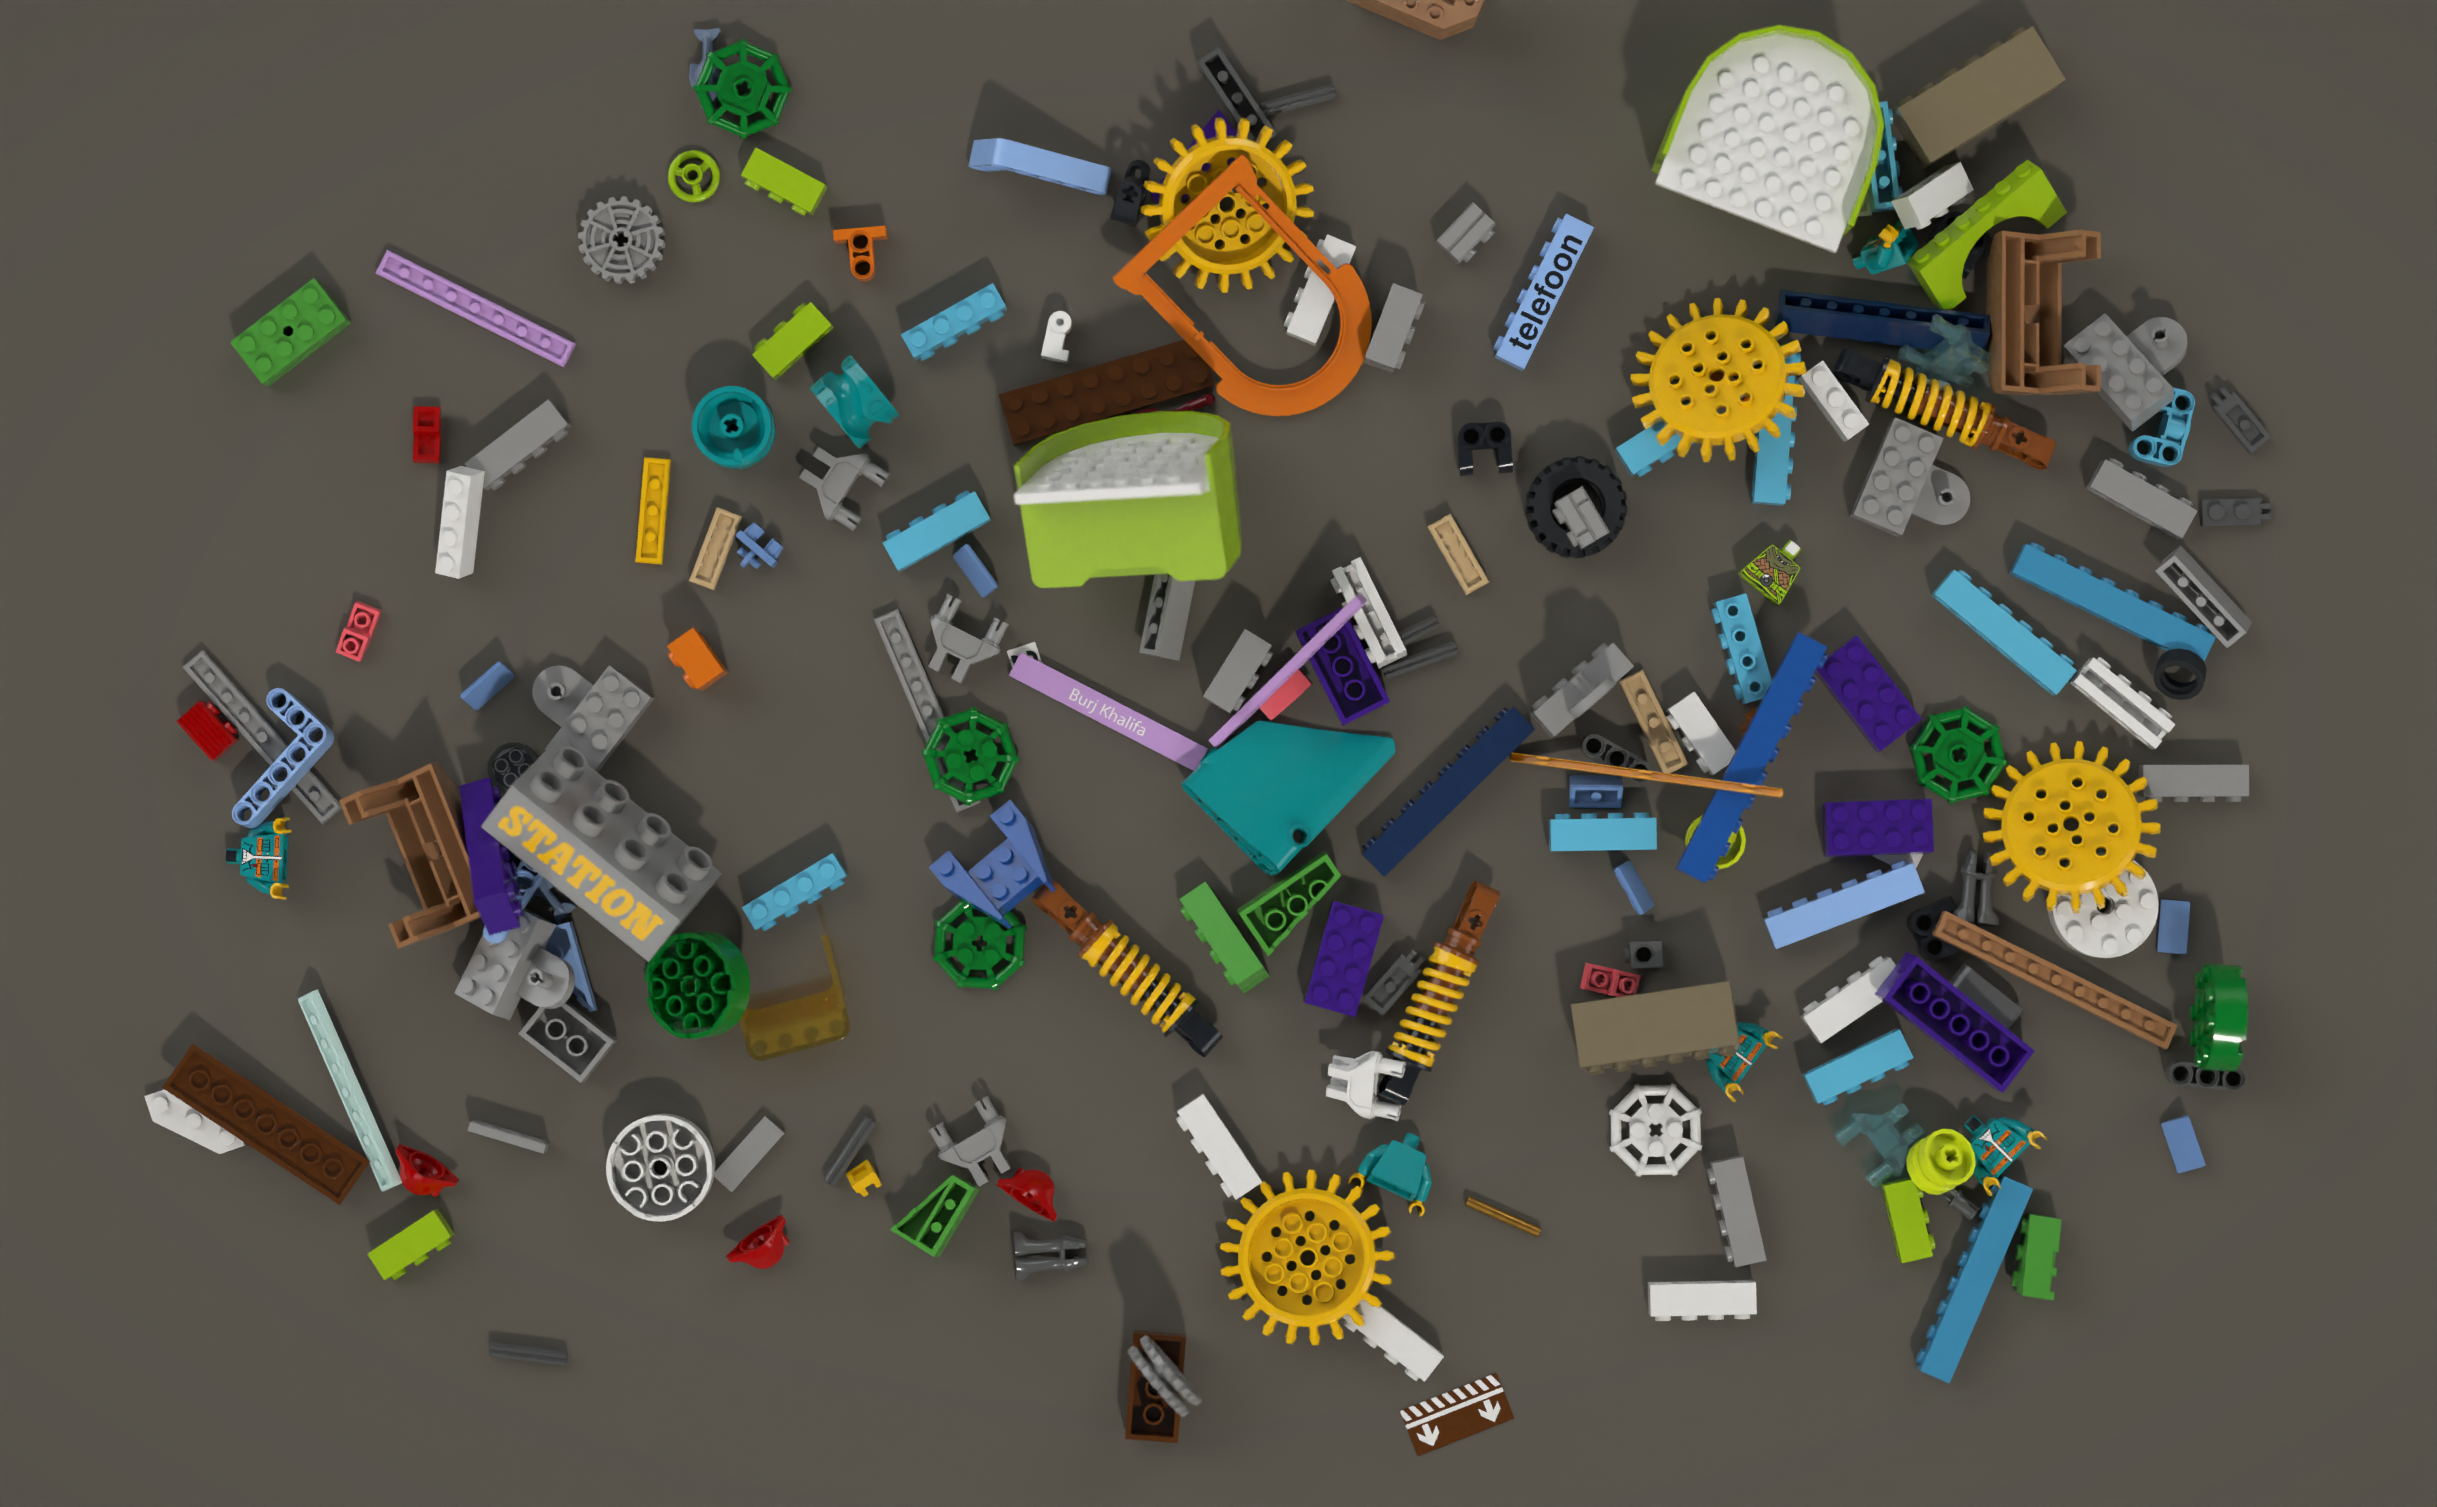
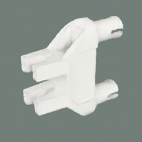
[1326,1051,1406,1121]

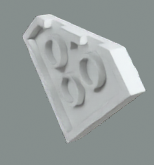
[144,1089,247,1154]

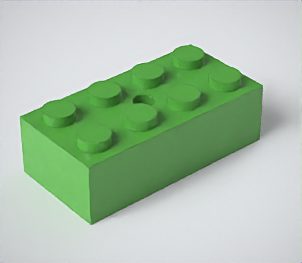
[230,278,351,387]

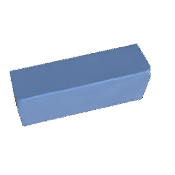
[953,544,999,598]
[460,661,515,710]
[1569,775,1623,808]
[1613,860,1654,915]
[2157,899,2190,954]
[2160,1115,2206,1173]

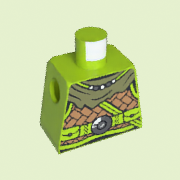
[1738,540,1801,606]

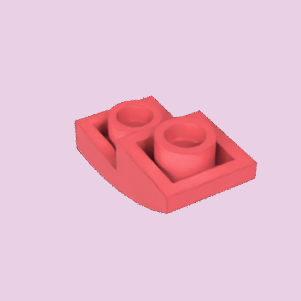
[336,601,382,662]
[1260,669,1313,720]
[1580,963,1641,997]

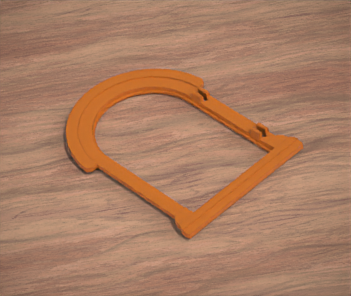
[1112,154,1372,416]

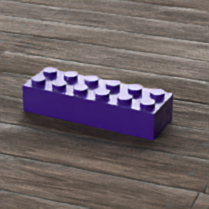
[459,777,523,936]
[1875,952,2034,1093]

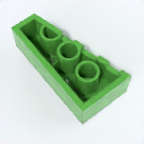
[1237,850,1341,957]
[1179,882,1270,994]

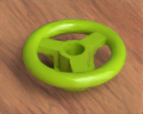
[668,150,720,203]

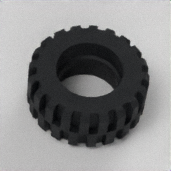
[1525,456,1628,558]

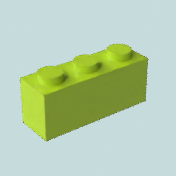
[741,148,827,216]
[752,302,834,381]
[1881,1177,1935,1263]
[367,1208,455,1281]

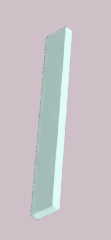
[298,989,402,1192]

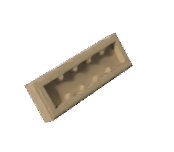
[689,507,742,591]
[1427,514,1489,595]

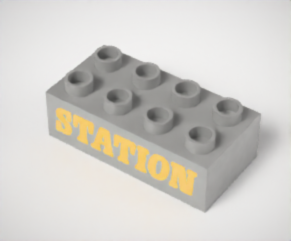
[481,740,722,962]

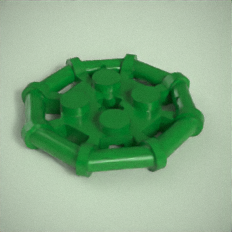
[693,39,792,139]
[1909,706,2008,804]
[921,707,1020,806]
[932,900,1027,991]

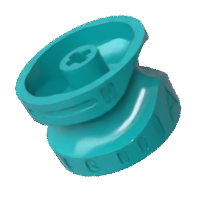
[809,354,900,449]
[692,386,776,469]

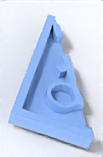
[545,921,598,1012]

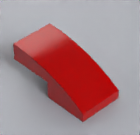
[412,406,441,463]

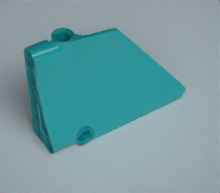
[1181,721,1396,876]

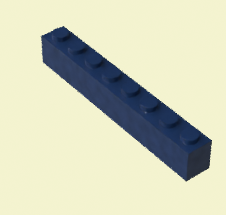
[1775,289,1990,356]
[1362,707,1535,877]

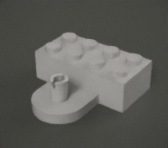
[2064,313,2187,432]
[1850,417,1970,537]
[1530,643,1634,737]
[532,665,655,773]
[454,908,575,1020]

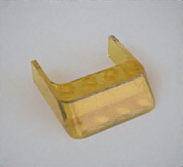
[739,934,851,1061]

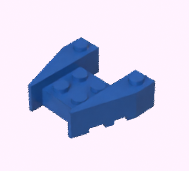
[929,800,1056,929]

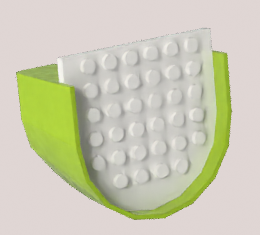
[1651,25,1884,253]
[1014,411,1242,588]

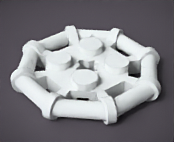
[1609,1083,1703,1177]

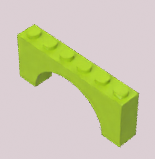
[1907,160,2067,310]

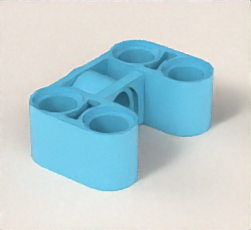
[2128,388,2195,467]

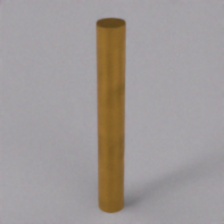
[1465,1196,1541,1237]

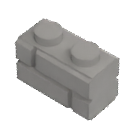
[1436,202,1495,265]
[1553,486,1609,549]

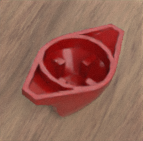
[395,1144,459,1197]
[996,1168,1057,1222]
[726,1215,790,1269]

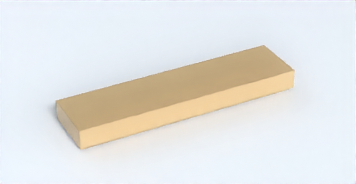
[1619,670,1688,774]

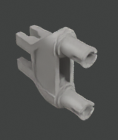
[799,447,891,532]
[928,594,1009,684]
[928,1096,1011,1187]

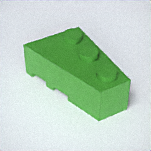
[889,1175,981,1257]
[2011,1213,2062,1301]

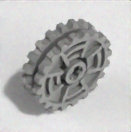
[578,196,666,284]
[1127,1335,1202,1417]

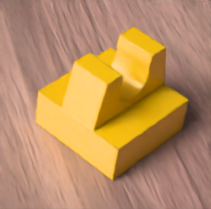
[846,1159,881,1197]

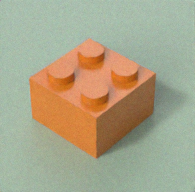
[667,628,729,691]

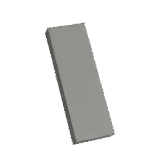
[714,1115,785,1192]
[467,1120,550,1154]

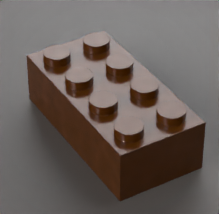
[1125,1330,1186,1443]

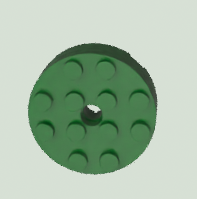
[645,931,750,1039]
[2189,964,2248,1072]

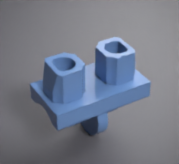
[735,523,784,570]

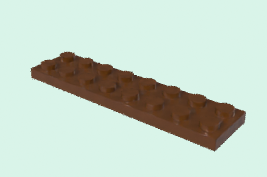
[999,340,1215,446]
[162,1043,370,1205]

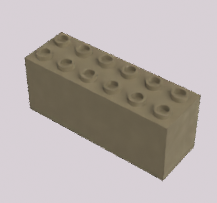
[1893,26,2066,169]
[1571,981,1741,1076]

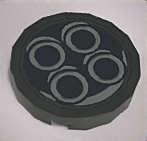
[487,742,538,793]

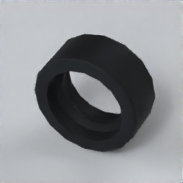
[2154,648,2207,700]

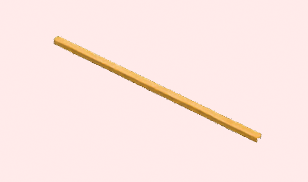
[1510,753,1783,798]

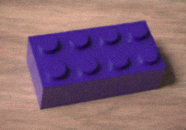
[1295,608,1390,726]
[1814,636,1922,752]
[1822,799,1934,857]
[1304,901,1384,1017]

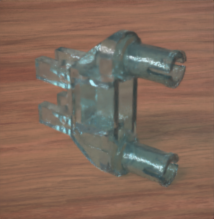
[1898,316,1990,388]
[1833,1102,1925,1190]

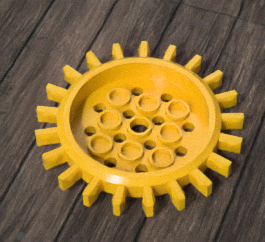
[1141,117,1314,293]
[1631,298,1807,462]
[1983,741,2161,913]
[1220,1170,1395,1346]

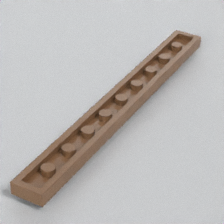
[1932,911,2178,1049]

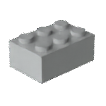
[1363,283,1425,374]
[1203,629,1273,714]
[519,1001,617,1083]

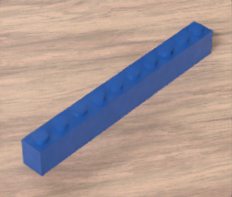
[1675,632,1828,884]

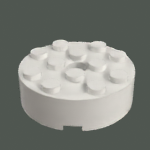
[2048,852,2159,958]
[606,1113,716,1222]

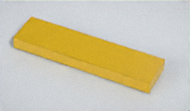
[635,457,671,565]

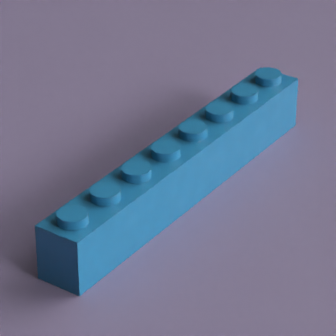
[2008,542,2216,661]
[1915,1175,2033,1384]

